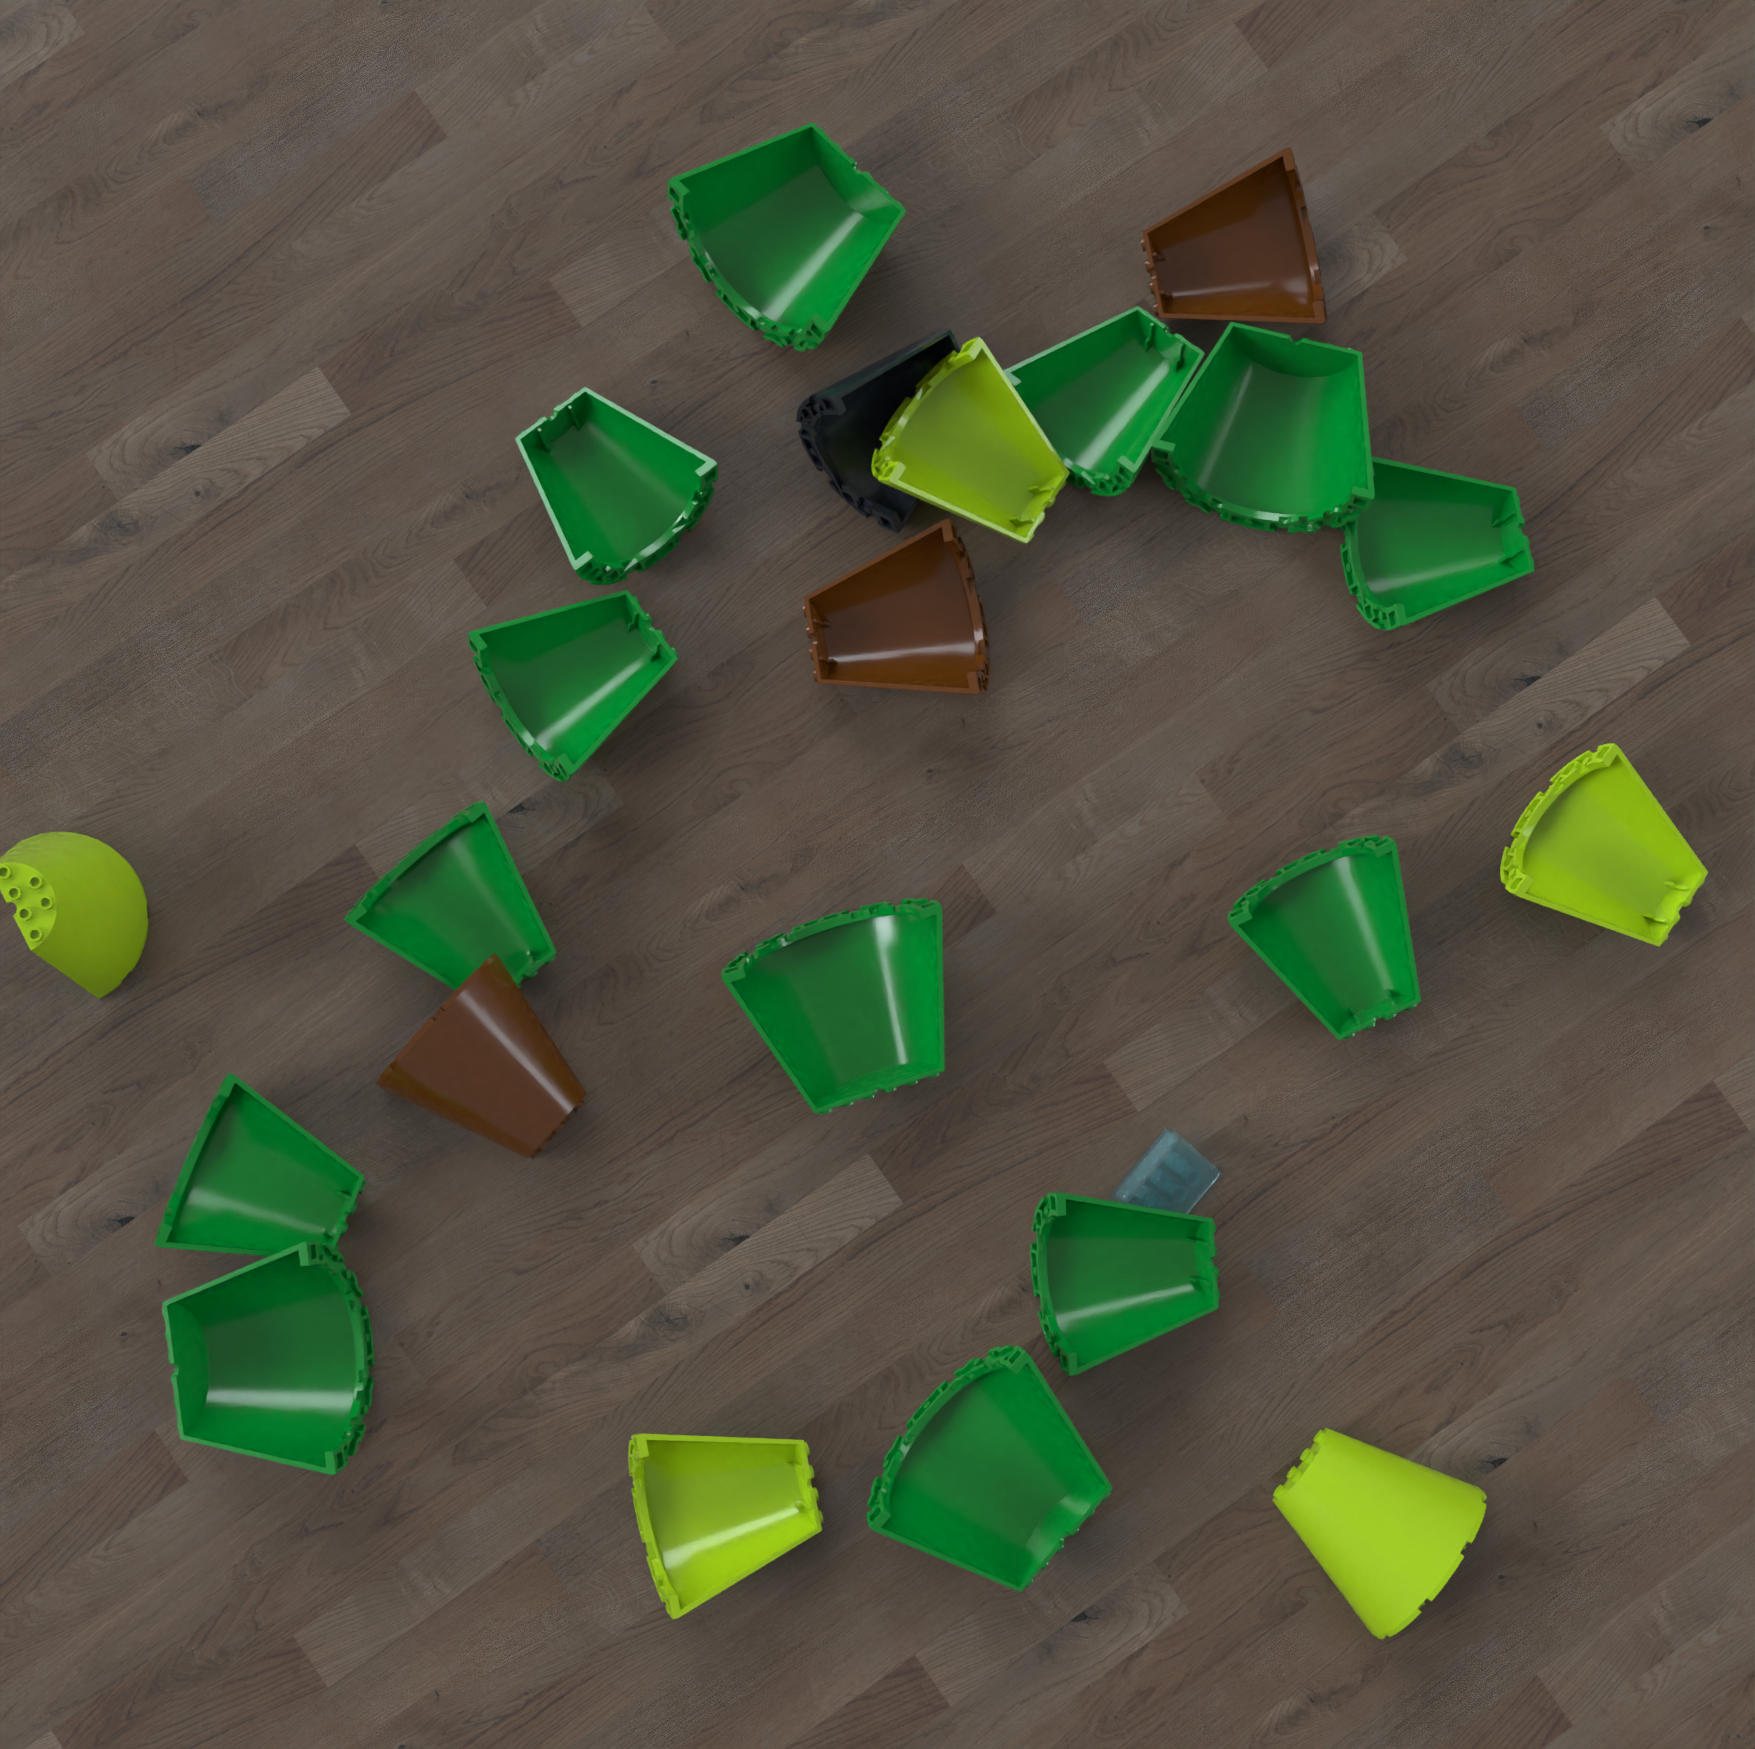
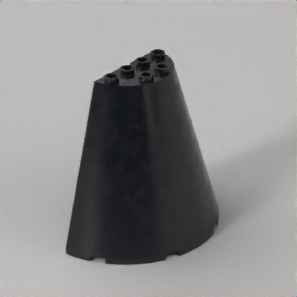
[796,328,961,534]

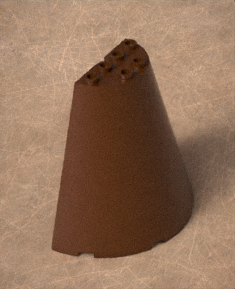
[1140,147,1327,325]
[802,519,991,695]
[376,953,587,1160]

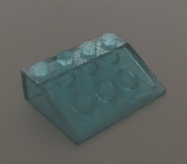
[1110,1127,1221,1214]

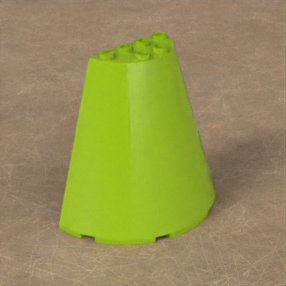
[871,337,1070,544]
[1500,743,1708,947]
[0,832,149,999]
[1272,1428,1487,1639]
[628,1433,824,1619]

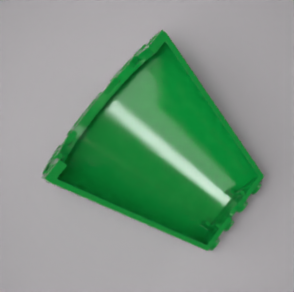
[1003,306,1205,496]
[515,387,718,585]
[1340,456,1535,630]
[467,590,679,782]
[344,800,557,990]
[1227,835,1421,1040]
[154,1073,366,1257]
[1030,1192,1221,1376]

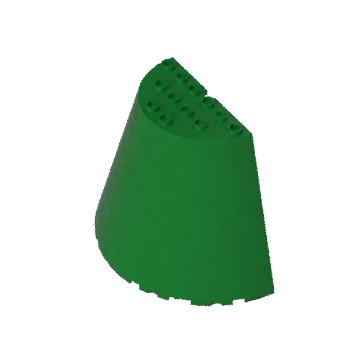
[667,122,906,351]
[1151,322,1375,533]
[721,898,945,1115]
[162,1241,375,1475]
[867,1345,1113,1592]

